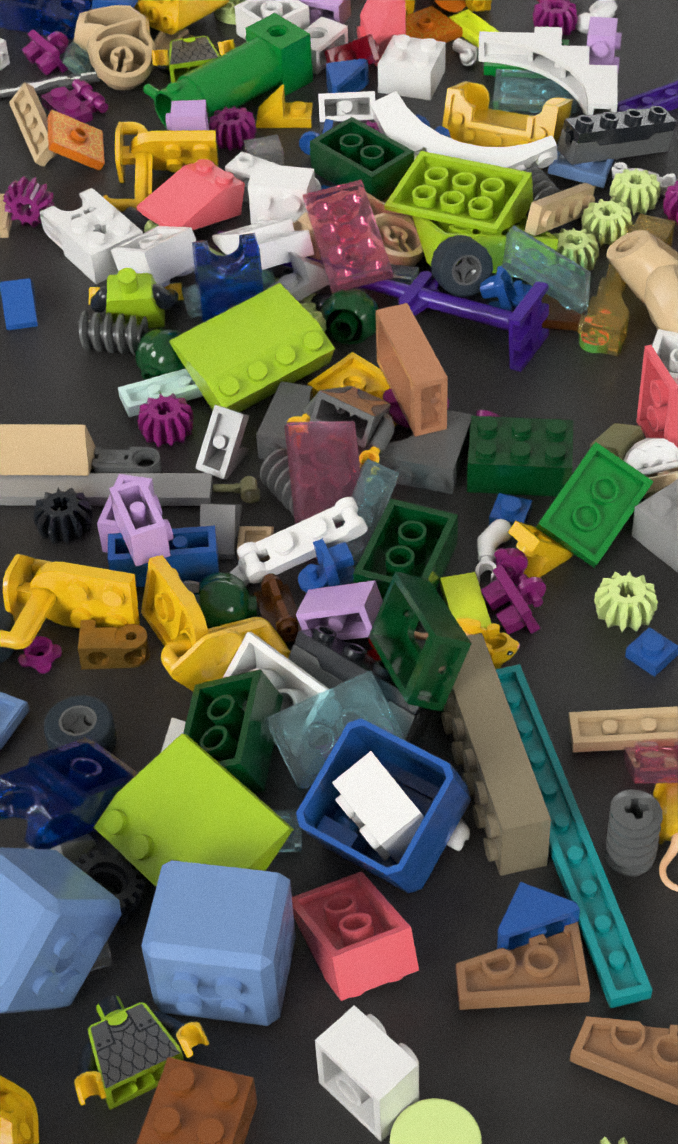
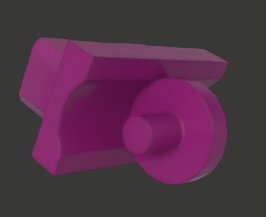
[22,29,69,76]
[481,565,546,635]

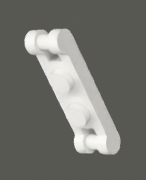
[237,497,367,584]

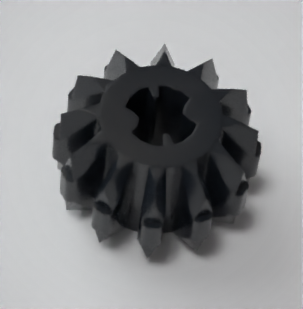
[33,487,93,545]

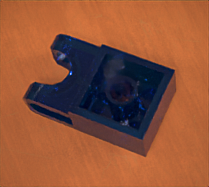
[0,0,92,40]
[192,232,264,324]
[0,737,138,850]

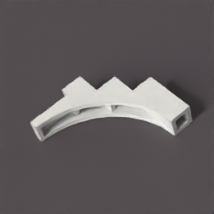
[478,27,617,116]
[370,91,558,171]

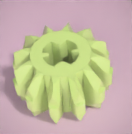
[609,168,661,215]
[581,199,632,247]
[552,227,599,276]
[594,571,658,632]

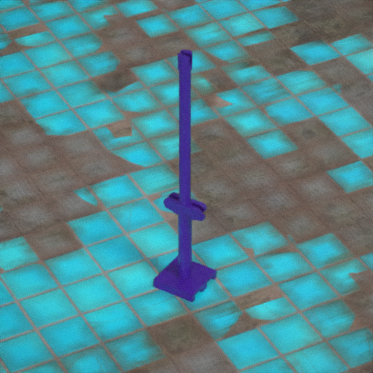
[215,231,549,372]

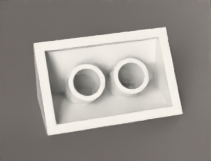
[223,632,335,757]

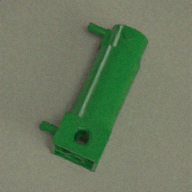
[143,13,313,131]

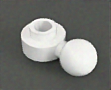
[576,0,618,33]

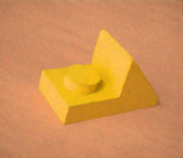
[256,85,313,128]
[508,521,573,578]

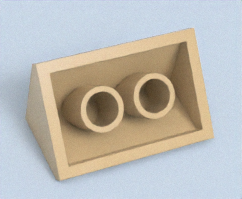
[0,424,96,476]

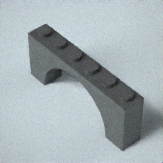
[256,381,473,494]

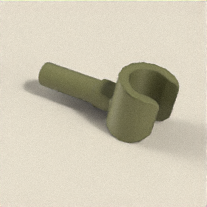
[213,476,260,503]

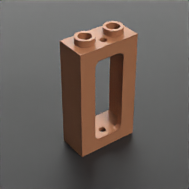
[376,303,448,437]

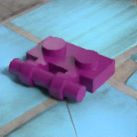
[41,79,108,123]

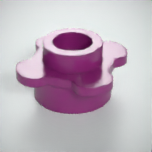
[494,548,528,585]
[18,636,62,673]

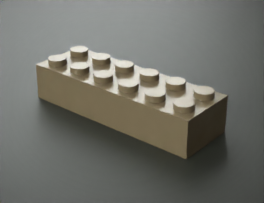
[438,633,551,876]

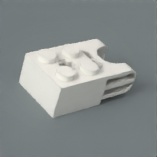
[40,188,143,284]

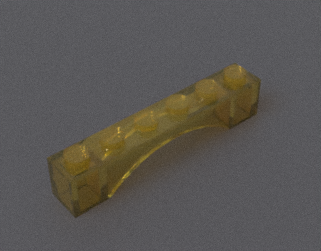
[578,214,675,357]

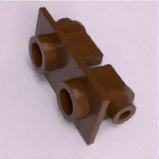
[253,573,302,644]

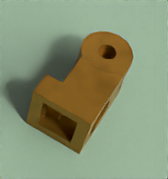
[78,620,150,670]

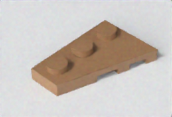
[456,922,590,1010]
[570,1016,678,1106]

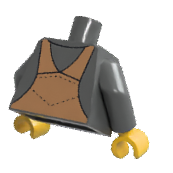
[287,386,394,477]

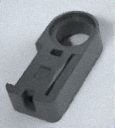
[92,446,162,473]

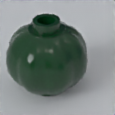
[321,288,378,344]
[136,329,185,380]
[193,572,257,629]

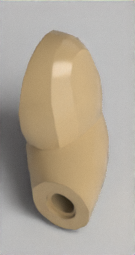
[73,5,155,91]
[293,188,424,273]
[606,230,678,333]

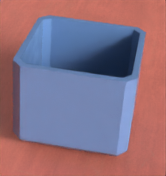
[0,847,121,1014]
[141,860,296,1026]

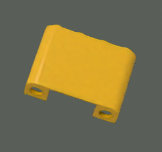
[134,0,229,35]

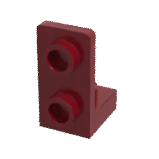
[323,34,380,65]

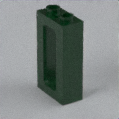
[368,571,472,711]

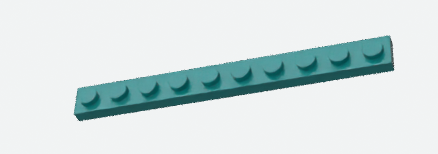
[495,664,653,1008]

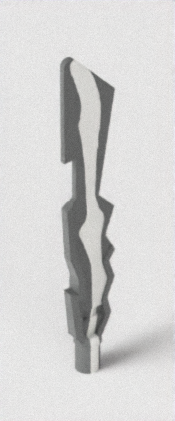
[0,72,100,98]

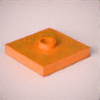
[405,6,462,43]
[47,109,105,171]

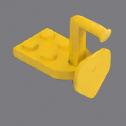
[103,122,219,212]
[0,554,140,650]
[141,555,291,691]

